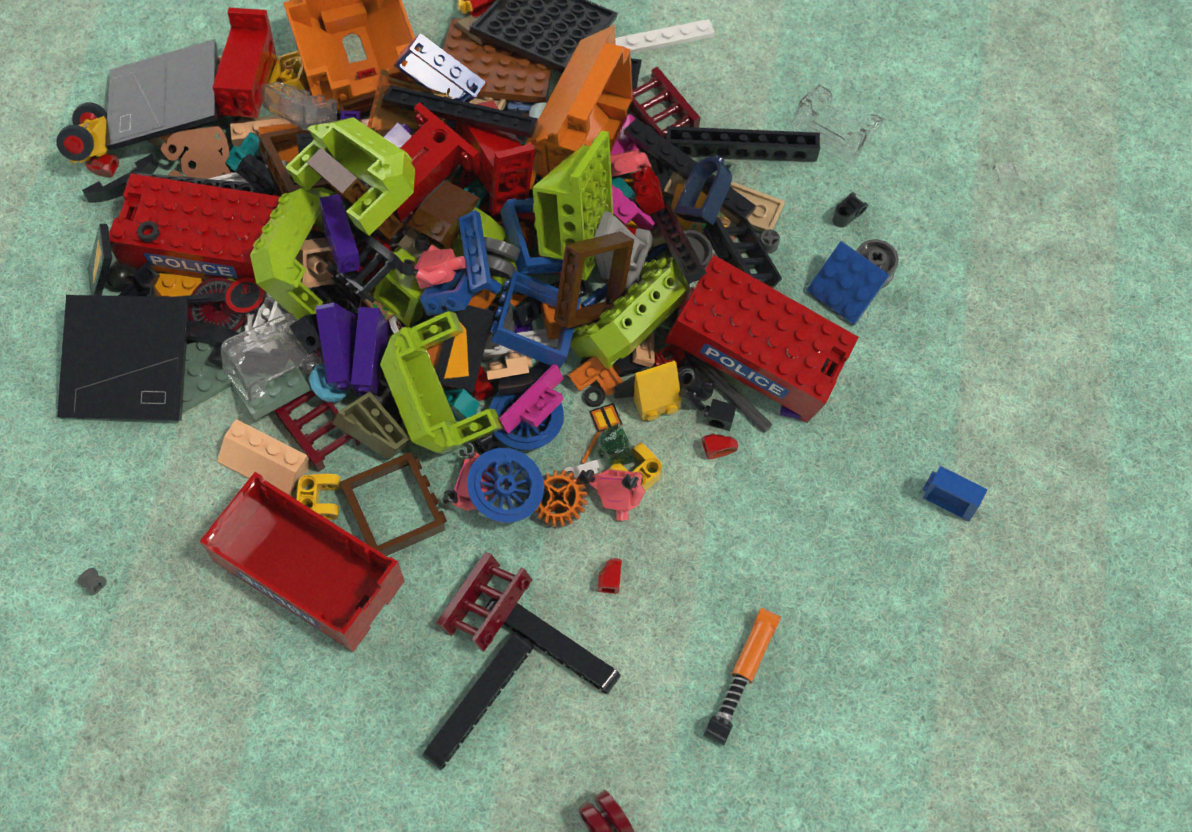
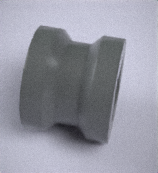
[760,229,780,253]
[77,568,107,595]

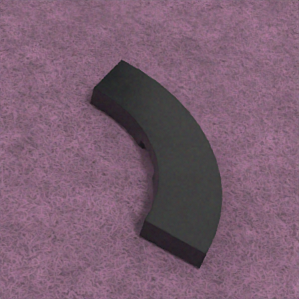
[499,361,551,395]

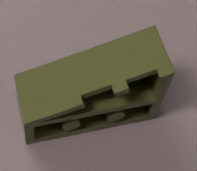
[332,392,410,460]

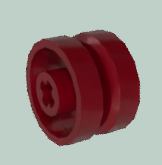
[578,789,634,832]

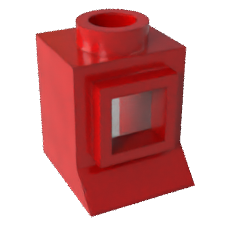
[654,344,686,369]

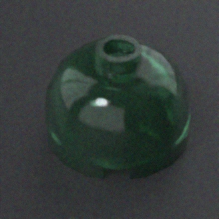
[597,423,634,465]

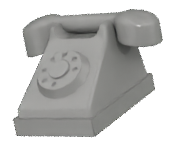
[594,211,652,290]

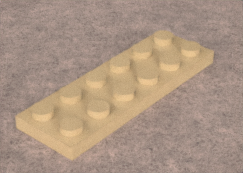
[664,172,786,232]

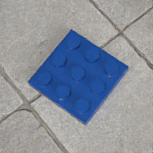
[807,241,891,325]

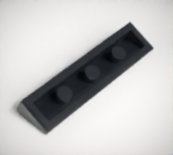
[235,154,282,197]

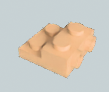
[485,350,532,380]

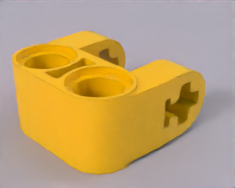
[609,442,662,491]
[297,474,341,520]

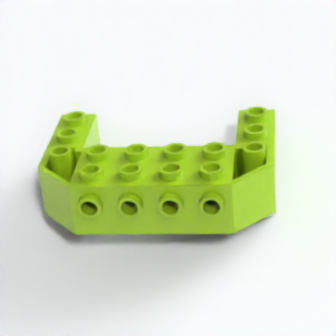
[285,117,415,236]
[250,188,355,320]
[570,257,690,369]
[380,311,503,453]

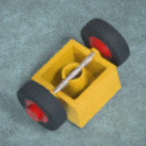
[56,102,107,163]

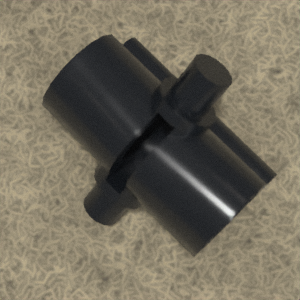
[678,368,716,411]

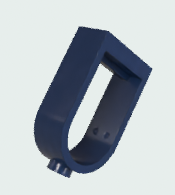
[674,155,732,225]

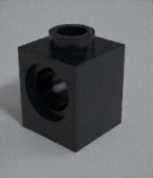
[704,399,737,431]

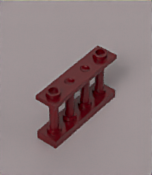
[629,66,701,139]
[274,388,360,472]
[436,552,533,652]

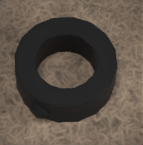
[137,221,160,242]
[584,386,605,407]

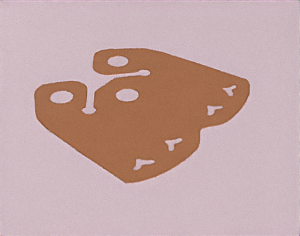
[161,126,231,179]

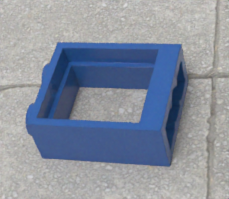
[420,268,474,316]
[922,466,988,521]

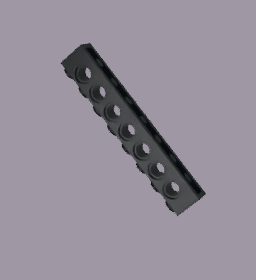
[666,126,820,162]

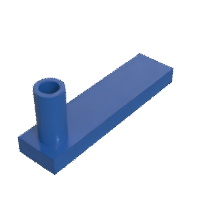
[458,210,501,294]

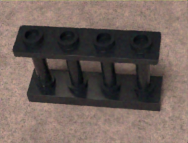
[702,217,782,288]
[323,226,403,303]

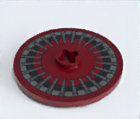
[189,278,247,331]

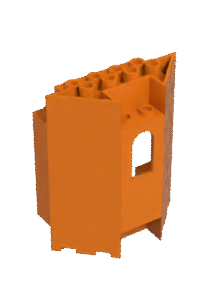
[283,0,420,114]
[525,25,633,179]

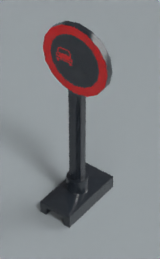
[144,277,266,315]

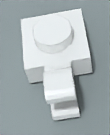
[564,459,603,479]

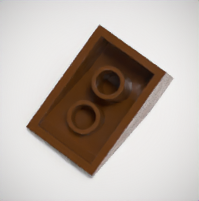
[408,181,480,249]

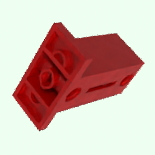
[212,7,278,118]
[455,100,535,215]
[368,102,481,222]

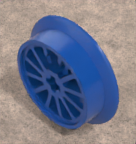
[489,387,564,450]
[467,448,544,523]

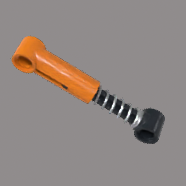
[703,607,782,746]

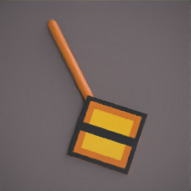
[581,403,623,464]

